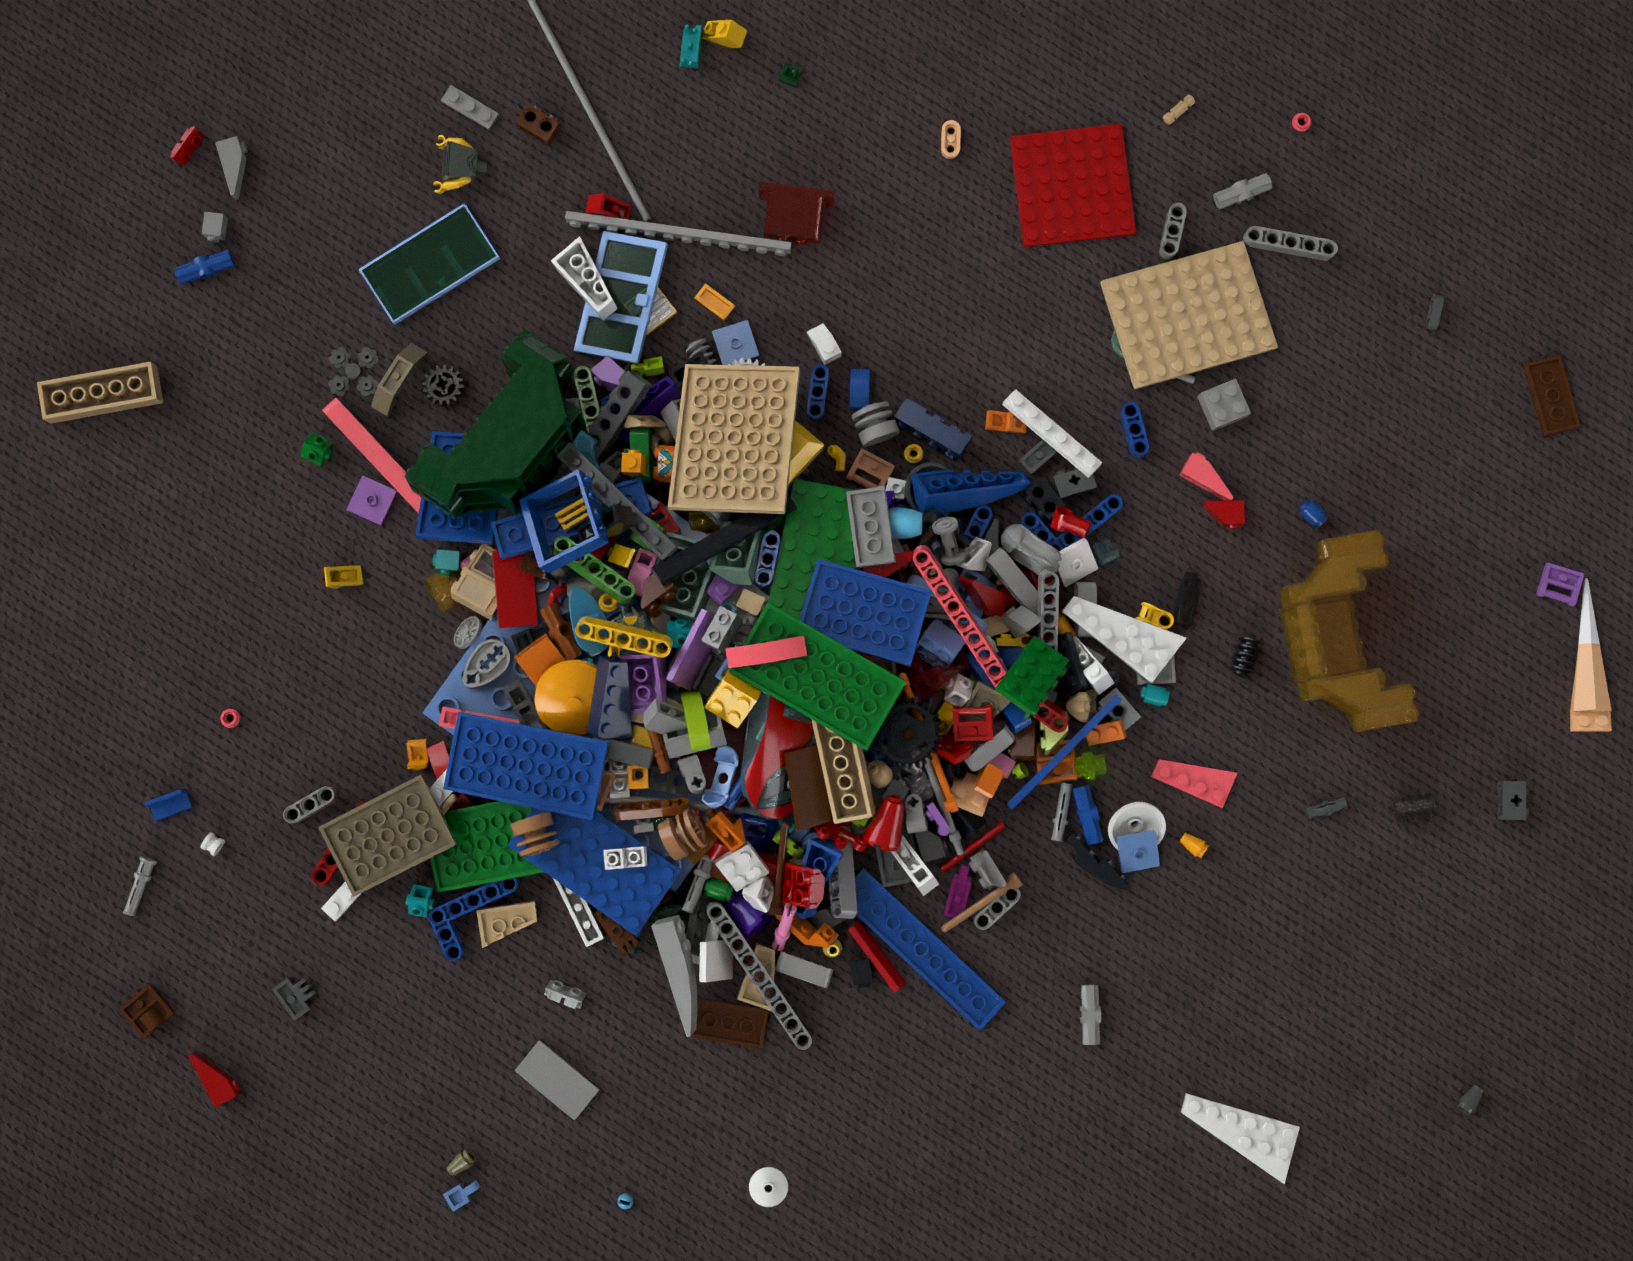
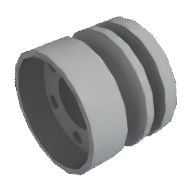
[851,401,900,447]

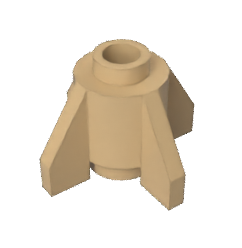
[1066,689,1098,722]

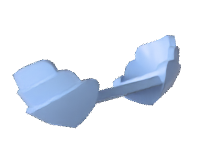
[702,745,738,808]

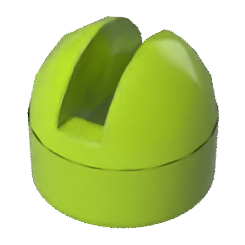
[1012,763,1029,780]

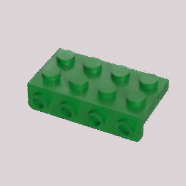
[995,635,1069,719]

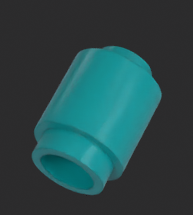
[1140,684,1170,707]

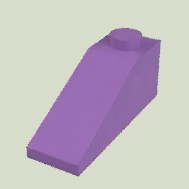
[591,356,646,400]

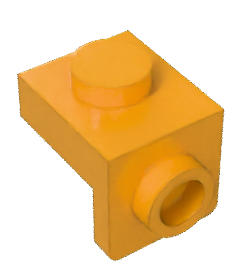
[406,739,430,771]

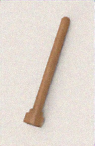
[941,872,1023,932]

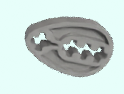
[462,639,511,688]

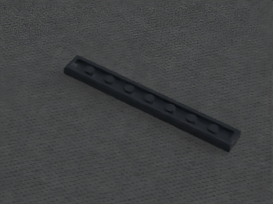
[652,493,797,585]

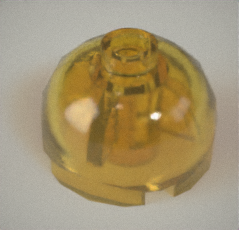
[423,573,458,612]

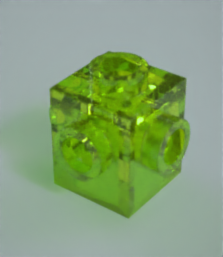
[1074,752,1107,780]

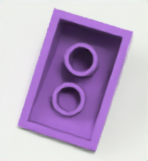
[619,648,667,713]

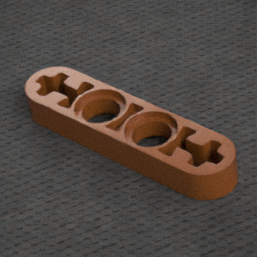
[613,797,690,820]

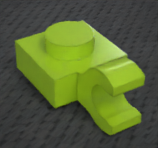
[631,356,665,377]

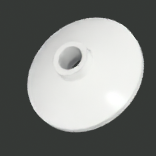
[749,1167,788,1207]

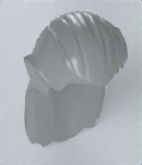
[1001,524,1062,578]

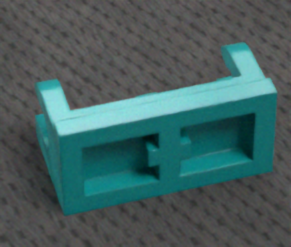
[680,25,702,68]

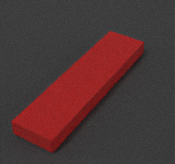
[848,920,906,992]

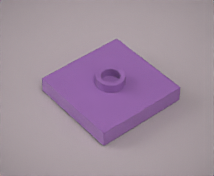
[346,475,398,526]

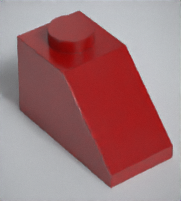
[586,193,632,220]
[1203,501,1245,529]

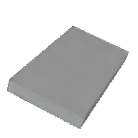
[846,486,896,569]
[515,1040,600,1121]

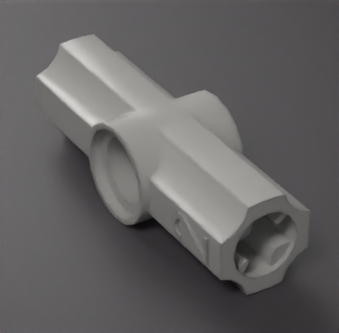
[1213,173,1273,210]
[1080,985,1101,1045]

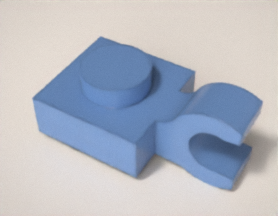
[443,1180,481,1211]

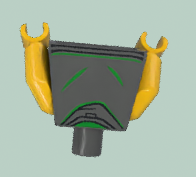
[433,135,487,194]

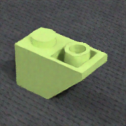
[1039,712,1068,755]

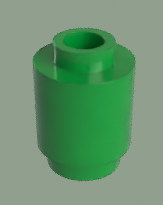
[704,878,734,902]

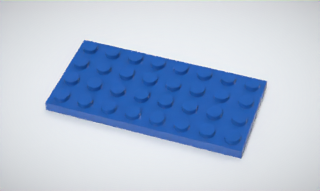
[443,712,609,820]
[507,808,682,936]

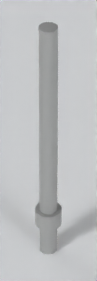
[918,745,965,855]

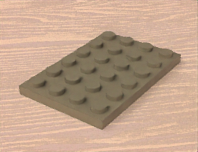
[318,774,458,897]

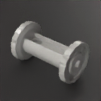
[932,517,966,566]

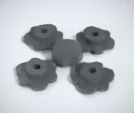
[328,347,379,397]

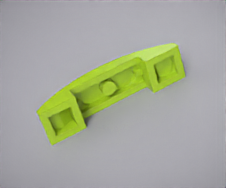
[680,690,711,751]

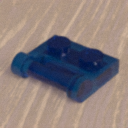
[740,813,779,854]

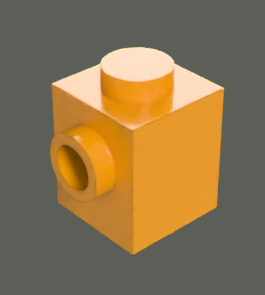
[621,450,646,476]

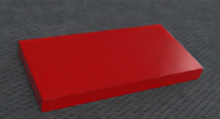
[492,550,538,629]

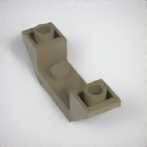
[371,343,428,417]

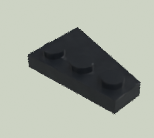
[1056,632,1087,700]

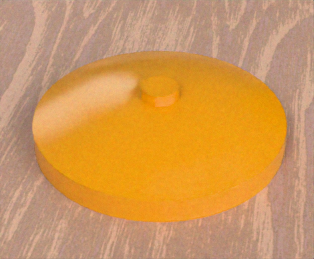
[534,660,597,735]

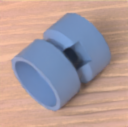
[789,827,819,851]

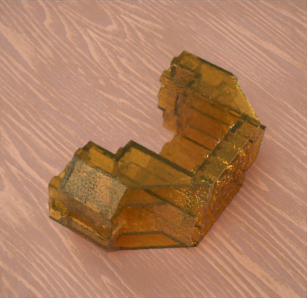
[1279,529,1419,732]

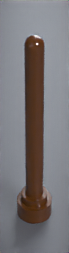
[768,821,789,915]

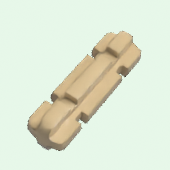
[1163,94,1195,125]

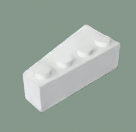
[551,236,618,321]

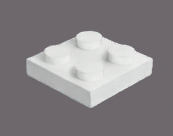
[715,841,769,892]

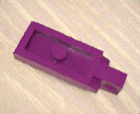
[943,865,972,918]

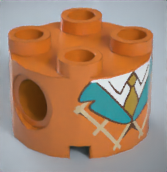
[653,445,675,483]

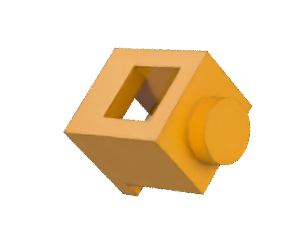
[628,765,650,789]

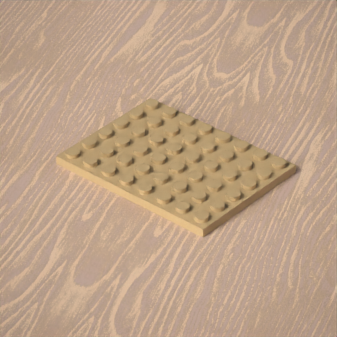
[1100,241,1278,390]
[668,364,800,514]

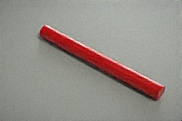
[940,821,1006,873]

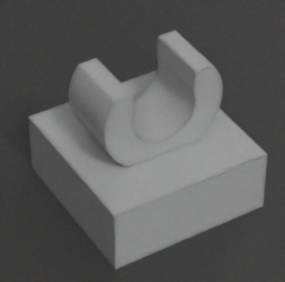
[633,818,655,834]

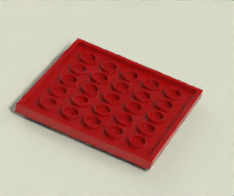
[1010,124,1136,247]

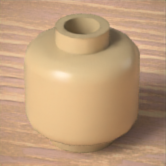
[867,760,893,788]

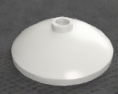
[1108,802,1166,850]

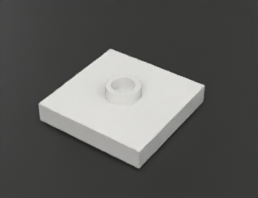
[1057,538,1098,587]

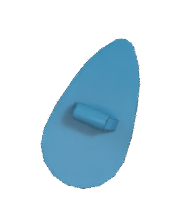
[569,586,609,654]

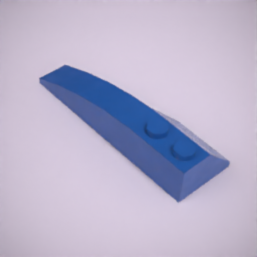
[911,470,1031,515]

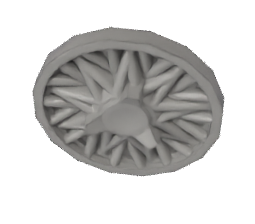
[454,616,482,649]

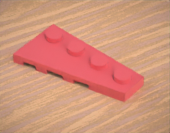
[1151,759,1237,808]

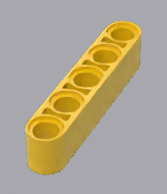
[575,616,673,658]

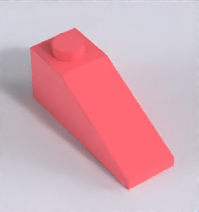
[1179,453,1233,501]

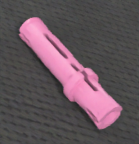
[772,903,797,951]

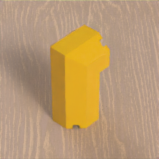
[788,420,824,487]

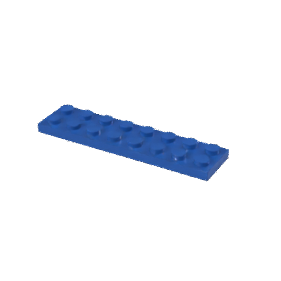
[491,477,652,560]

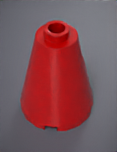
[863,794,904,851]

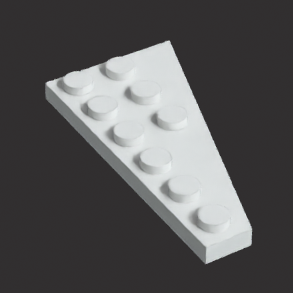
[1181,1093,1300,1184]

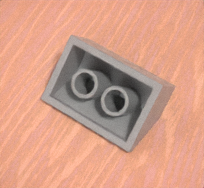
[663,704,727,759]

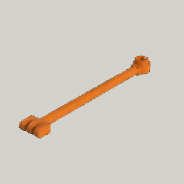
[899,673,959,813]

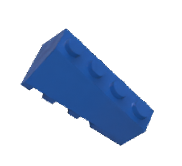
[790,838,844,919]

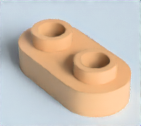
[941,120,961,159]

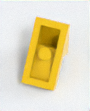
[324,565,363,589]

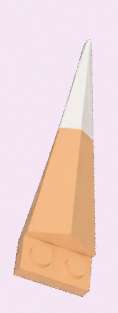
[1570,578,1612,732]

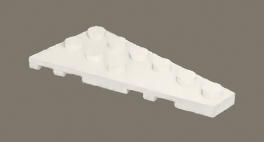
[1061,596,1186,683]

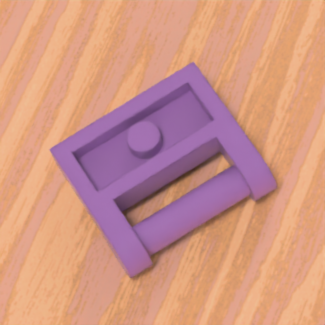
[1536,563,1584,607]
[925,802,950,836]

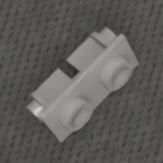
[544,980,586,1010]

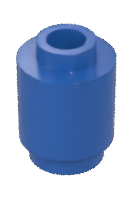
[1299,500,1328,528]

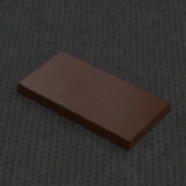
[1523,354,1581,437]
[784,744,832,830]
[690,997,769,1049]

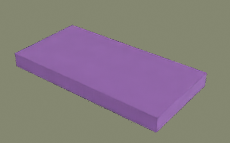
[666,609,715,691]

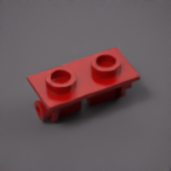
[169,126,205,167]

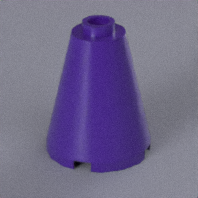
[723,889,774,940]

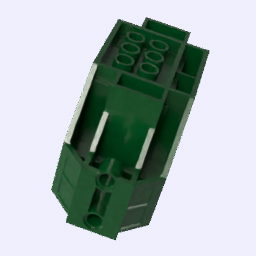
[404,329,586,520]

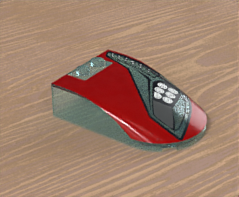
[740,694,817,819]

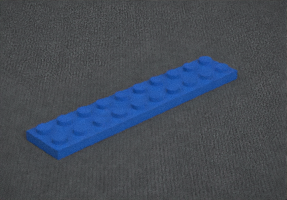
[855,868,1006,1031]

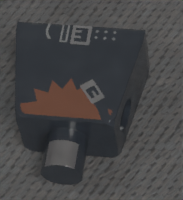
[912,507,945,555]

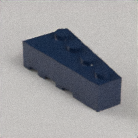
[893,398,972,460]
[587,656,632,739]

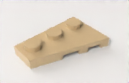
[477,901,538,948]
[737,943,775,1011]

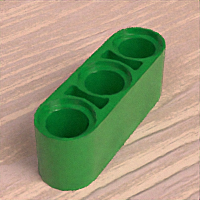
[629,427,653,483]

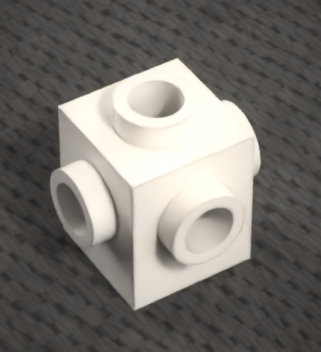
[944,673,974,708]

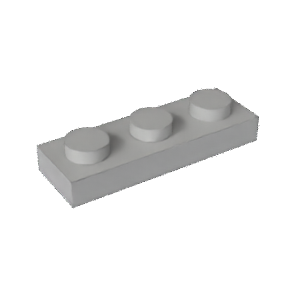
[441,85,499,131]

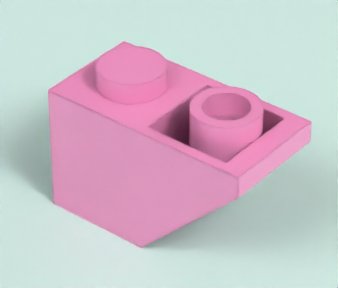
[624,548,657,597]

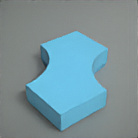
[572,430,600,470]

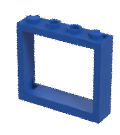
[519,469,609,573]

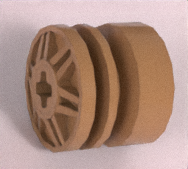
[658,809,708,861]
[510,811,560,856]

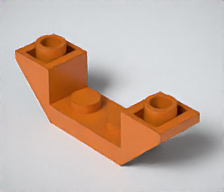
[772,887,839,948]

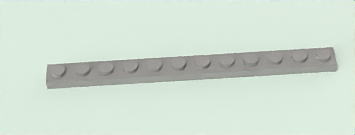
[565,211,791,256]

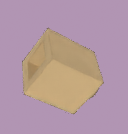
[736,589,766,618]

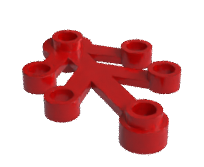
[813,807,868,852]

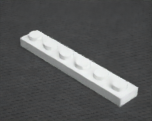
[1002,389,1102,478]

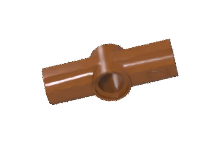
[540,602,583,660]

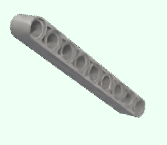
[706,901,812,1050]

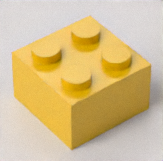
[704,669,762,728]

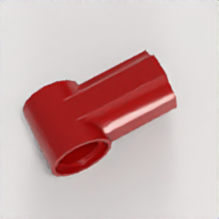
[1050,506,1091,538]

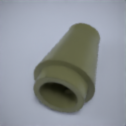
[446,1148,476,1176]

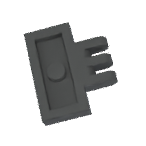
[272,977,316,1021]

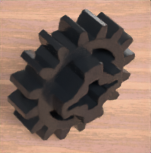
[422,364,465,407]

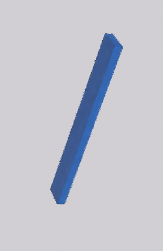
[1007,695,1122,810]

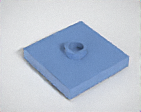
[712,320,759,365]
[1116,830,1160,873]

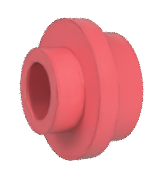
[1292,113,1311,132]
[220,709,240,728]

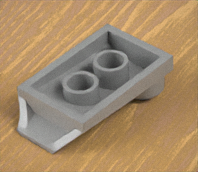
[968,850,1007,891]

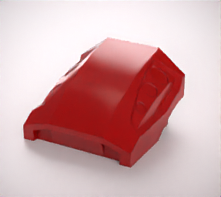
[781,862,825,909]

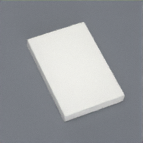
[699,940,733,982]

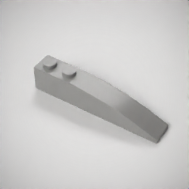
[651,915,698,1037]

